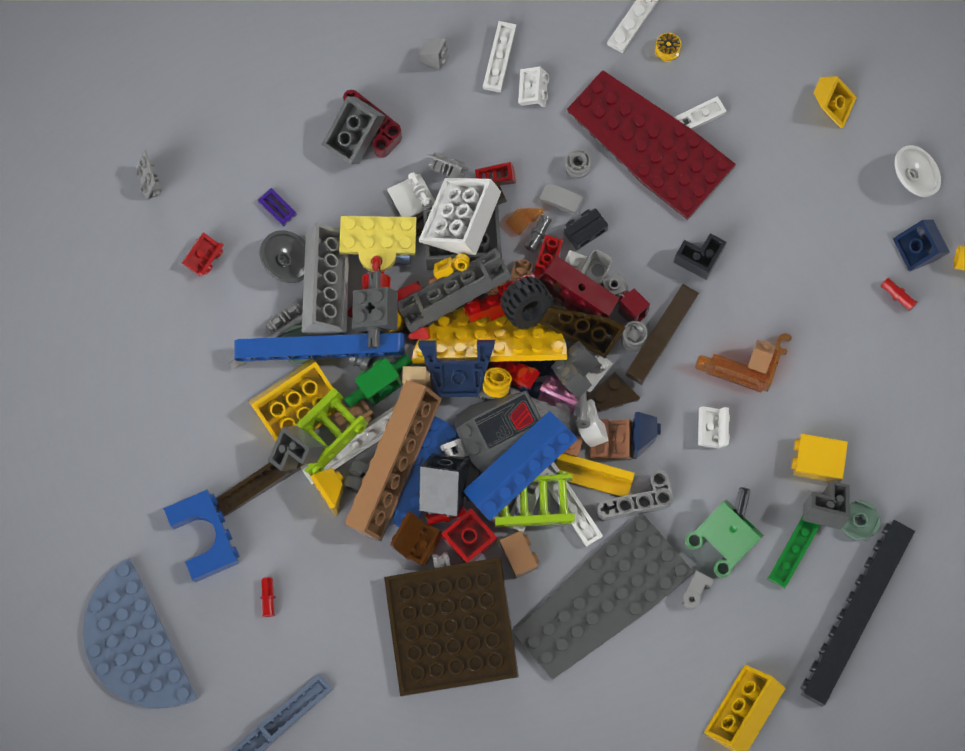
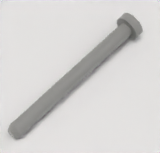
[577,392,590,429]

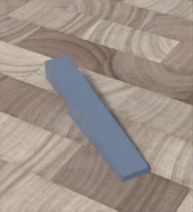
[231,674,333,751]

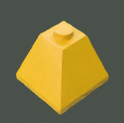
[813,76,857,128]
[310,468,344,516]

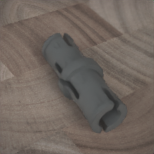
[524,215,552,252]

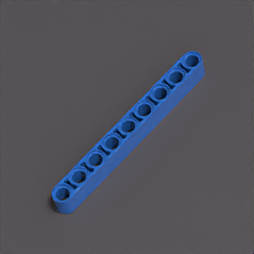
[234,333,405,361]

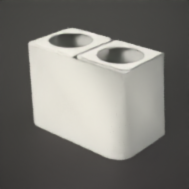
[581,250,612,285]

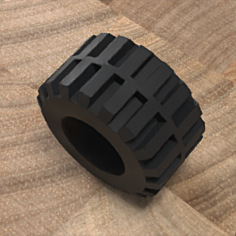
[500,276,554,329]

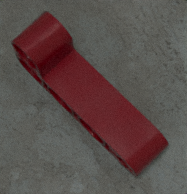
[343,89,402,158]

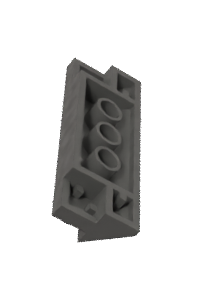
[398,248,512,333]

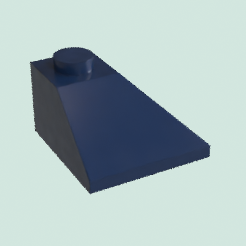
[632,412,661,459]

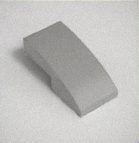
[539,183,584,214]

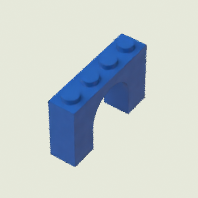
[163,490,240,583]

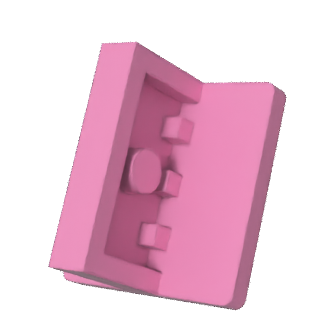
[538,375,579,415]

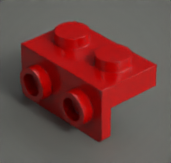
[181,232,224,276]

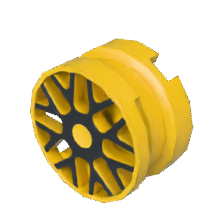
[655,33,681,62]

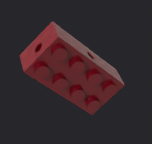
[537,255,619,317]

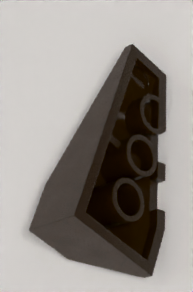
[539,307,625,358]

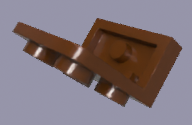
[390,512,442,567]

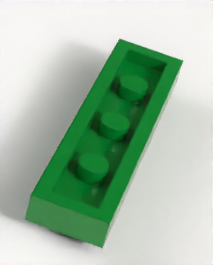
[767,516,820,589]

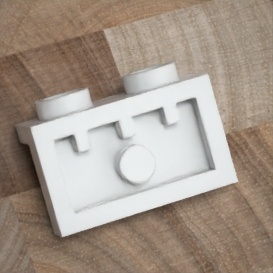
[518,66,549,107]

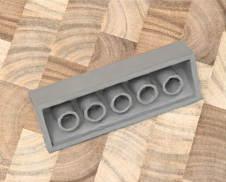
[302,223,349,336]

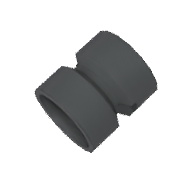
[343,460,370,493]

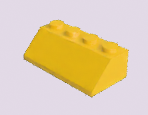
[704,665,786,751]

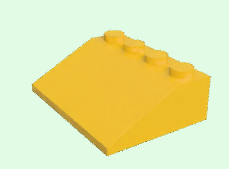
[248,359,345,442]

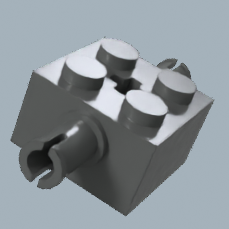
[352,271,398,349]

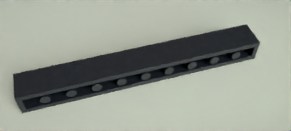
[800,520,915,707]

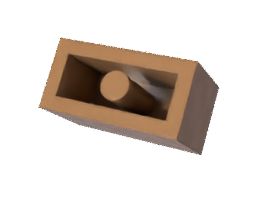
[499,531,539,579]

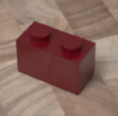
[618,288,650,323]

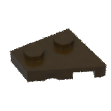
[587,372,640,412]

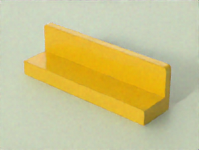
[556,453,635,497]

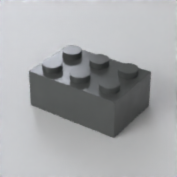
[322,96,385,164]

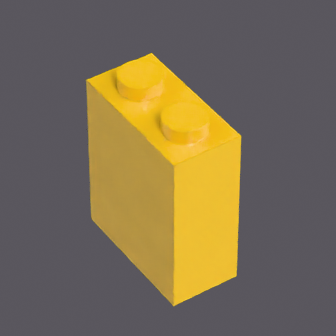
[791,434,848,483]

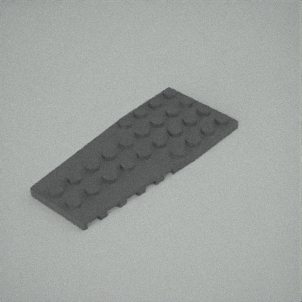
[514,513,694,680]

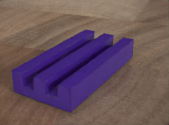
[258,188,297,227]

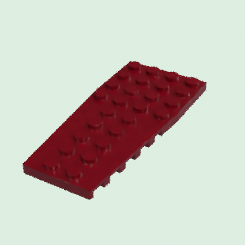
[567,70,736,220]

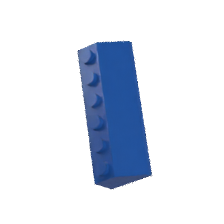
[463,411,577,521]

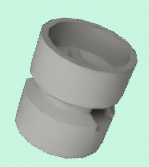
[621,321,647,352]

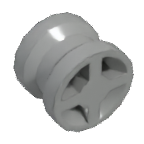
[432,551,450,568]

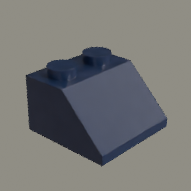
[893,219,950,271]

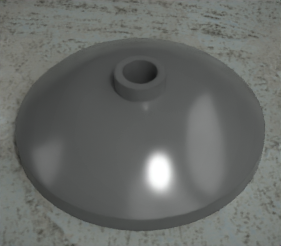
[259,230,305,283]

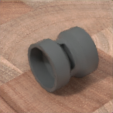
[348,355,373,371]

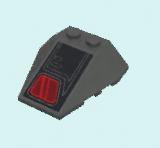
[456,391,541,473]

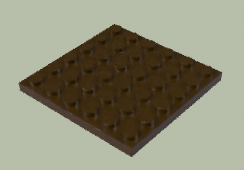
[384,557,519,697]

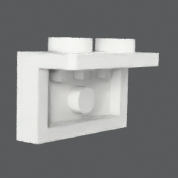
[698,406,730,449]

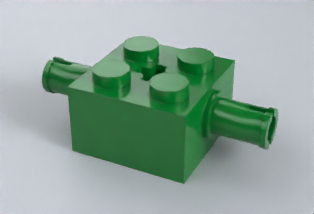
[344,353,413,408]

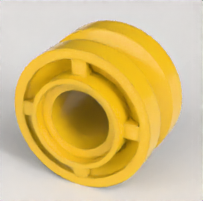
[482,367,512,398]

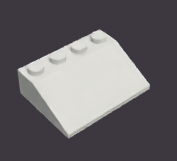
[419,178,501,255]

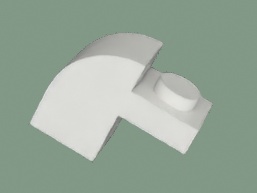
[574,399,609,448]

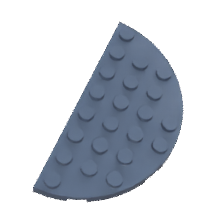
[83,558,198,708]

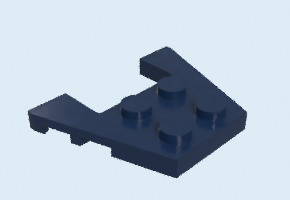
[418,340,495,397]

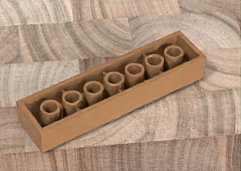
[345,380,442,541]

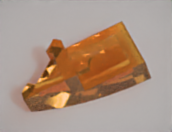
[505,208,545,235]

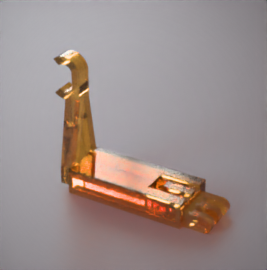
[695,333,792,393]

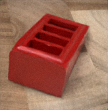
[475,162,516,185]

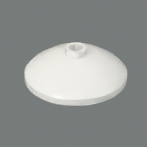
[895,145,941,197]

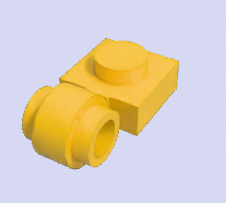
[433,253,470,279]

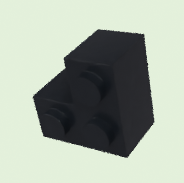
[673,233,727,280]

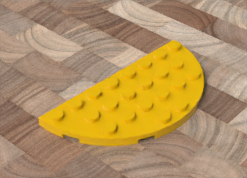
[412,307,567,364]

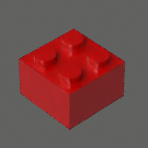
[441,508,497,563]

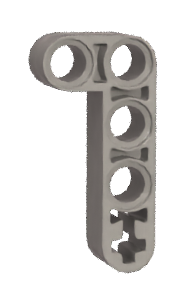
[597,470,673,521]

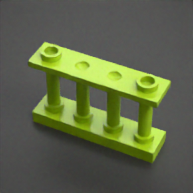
[295,388,369,476]
[495,471,575,527]

